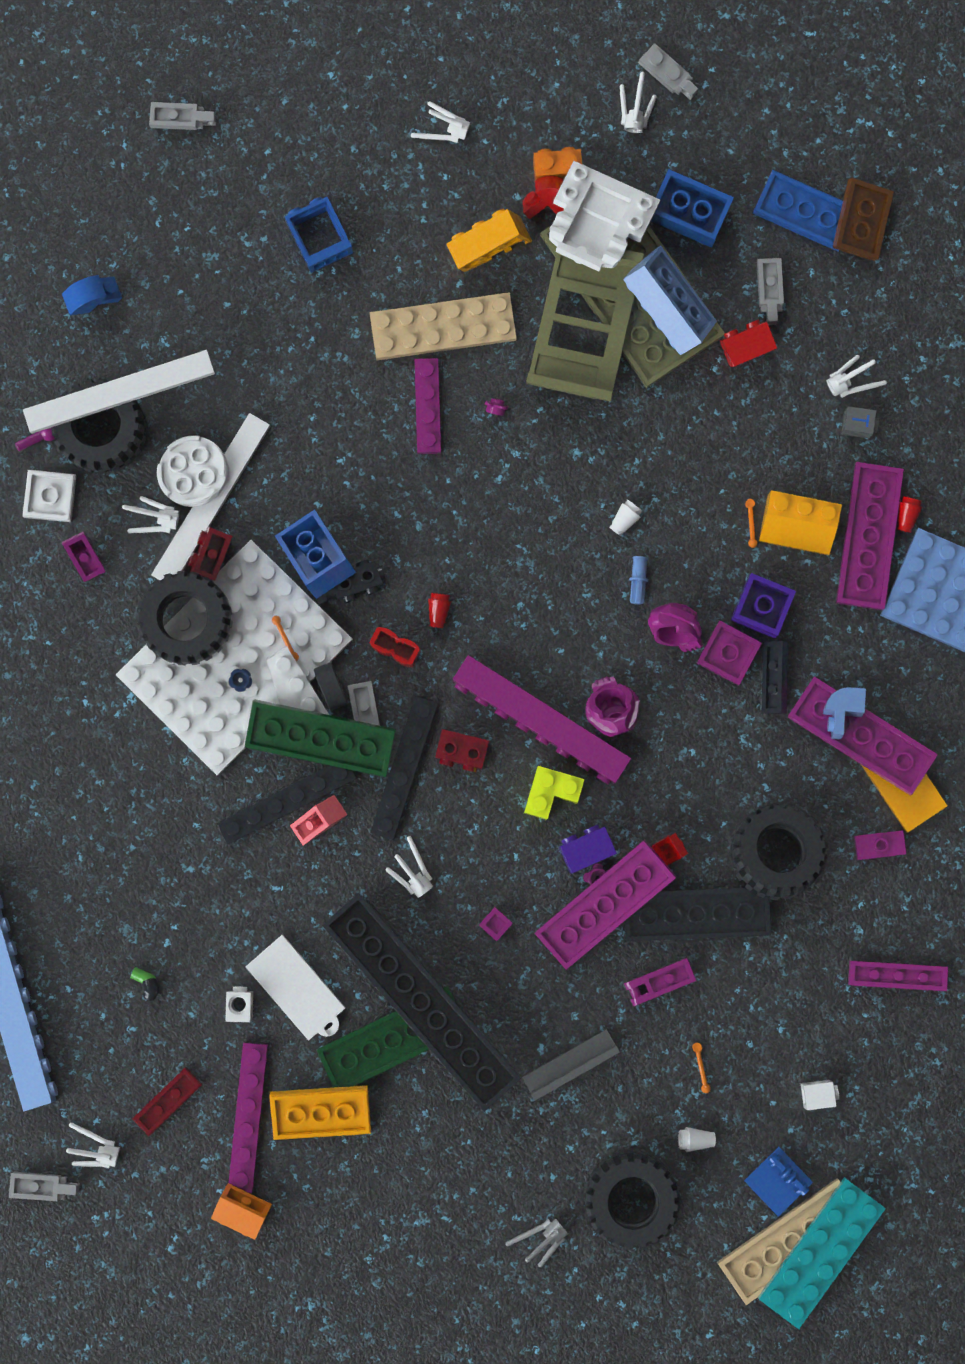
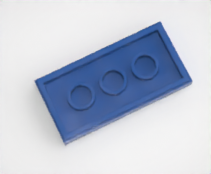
[753,170,843,251]

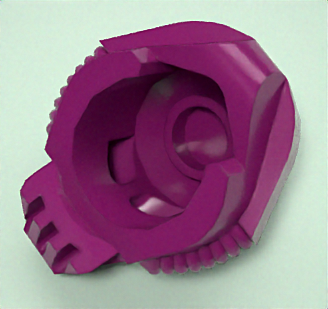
[648,602,703,652]
[585,677,640,737]

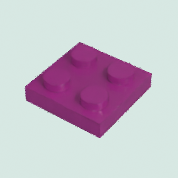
[697,620,762,686]

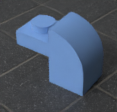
[823,688,866,739]

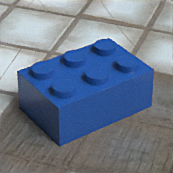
[651,169,734,248]
[275,509,356,599]

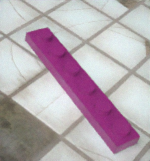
[229,1042,268,1193]

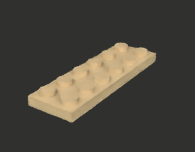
[370,292,516,360]
[717,1178,840,1305]

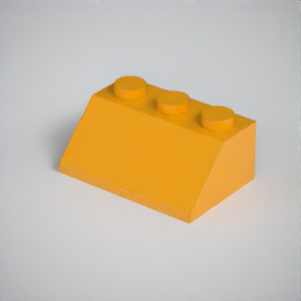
[759,490,842,555]

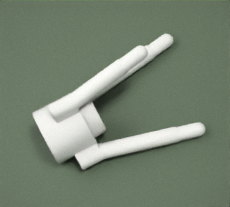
[620,72,657,133]
[411,101,470,143]
[826,355,887,398]
[122,496,179,533]
[385,836,433,898]
[66,1122,120,1168]

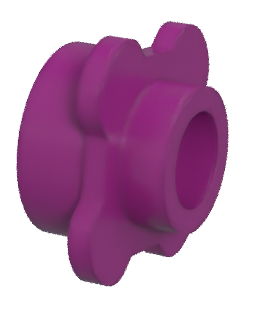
[485,398,509,416]
[583,863,605,885]

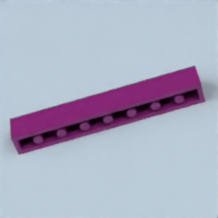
[452,655,631,785]

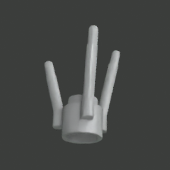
[506,1219,568,1267]

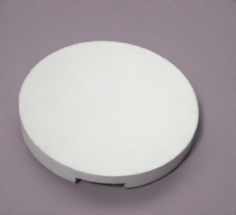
[157,436,228,507]

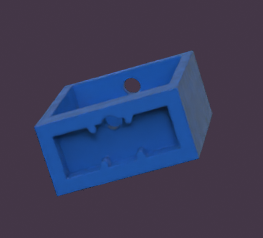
[285,197,353,273]

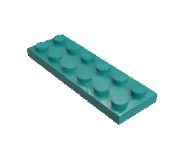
[758,1177,886,1329]

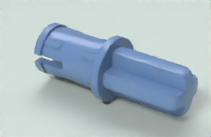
[629,556,648,605]

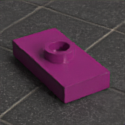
[854,830,906,860]

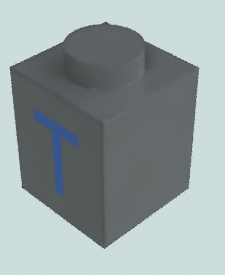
[841,406,879,438]

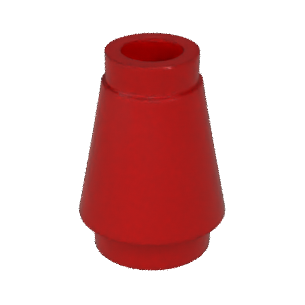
[897,497,923,533]
[428,593,452,628]

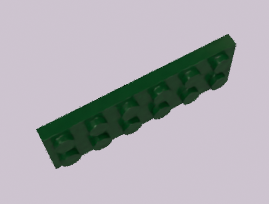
[245,699,396,777]
[316,986,457,1088]

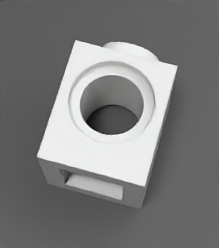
[226,986,253,1022]
[800,1080,839,1110]

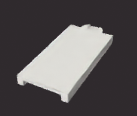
[246,935,346,1041]

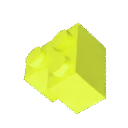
[524,766,584,820]

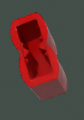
[369,627,421,667]

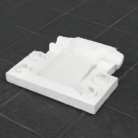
[549,161,660,271]

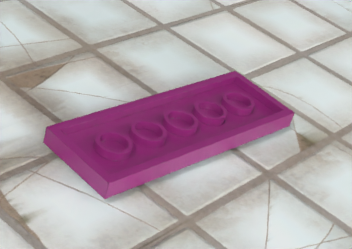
[836,462,904,610]
[788,677,938,796]
[535,839,677,970]

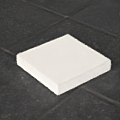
[23,470,77,522]

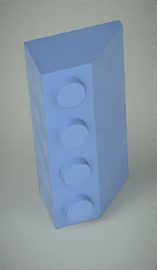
[623,246,717,355]

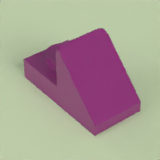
[62,532,106,582]

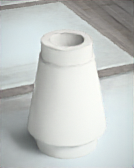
[609,500,642,536]
[678,1127,716,1152]

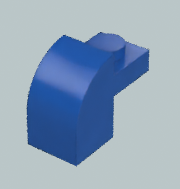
[62,275,122,315]

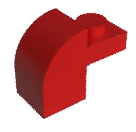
[523,176,564,219]
[651,833,688,865]

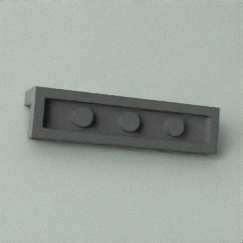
[522,1029,620,1101]

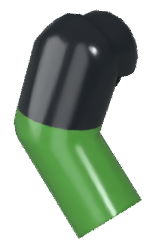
[130,967,159,1001]

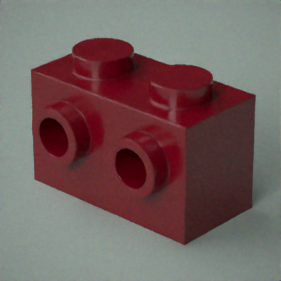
[188,527,232,581]
[435,729,489,773]

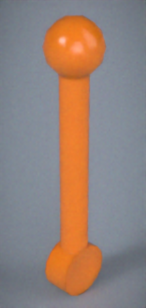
[745,499,758,548]
[272,616,299,661]
[692,1043,711,1093]

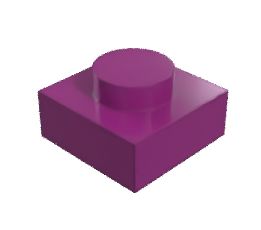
[479,907,513,941]

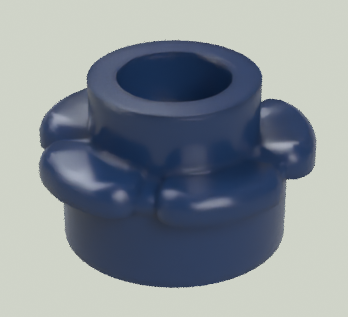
[229,669,252,692]

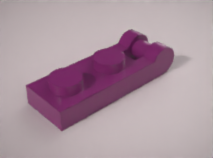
[624,958,696,1006]

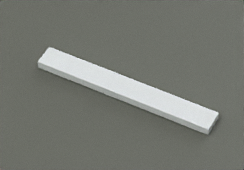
[23,350,215,434]
[151,413,270,580]

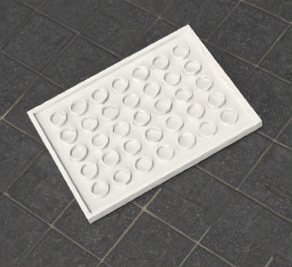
[116,540,353,776]

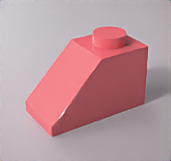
[290,795,347,845]

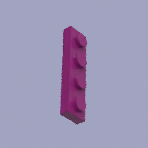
[415,358,441,454]
[848,961,948,991]

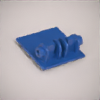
[744,1147,813,1217]

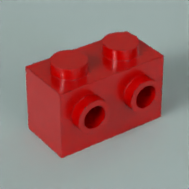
[719,319,777,367]

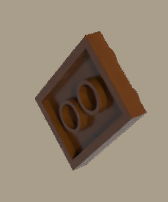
[832,178,894,261]

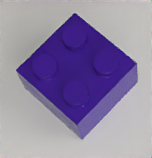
[730,573,796,639]
[559,824,617,874]

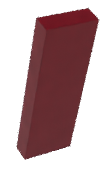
[132,1067,203,1136]

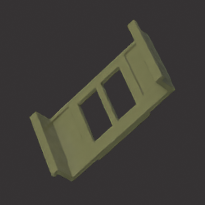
[526,250,644,402]

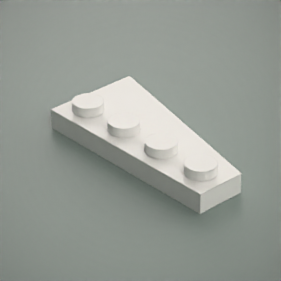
[266,646,329,715]

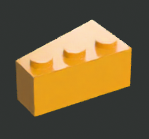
[447,209,532,272]

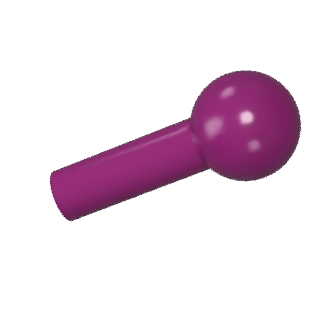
[15,427,55,451]

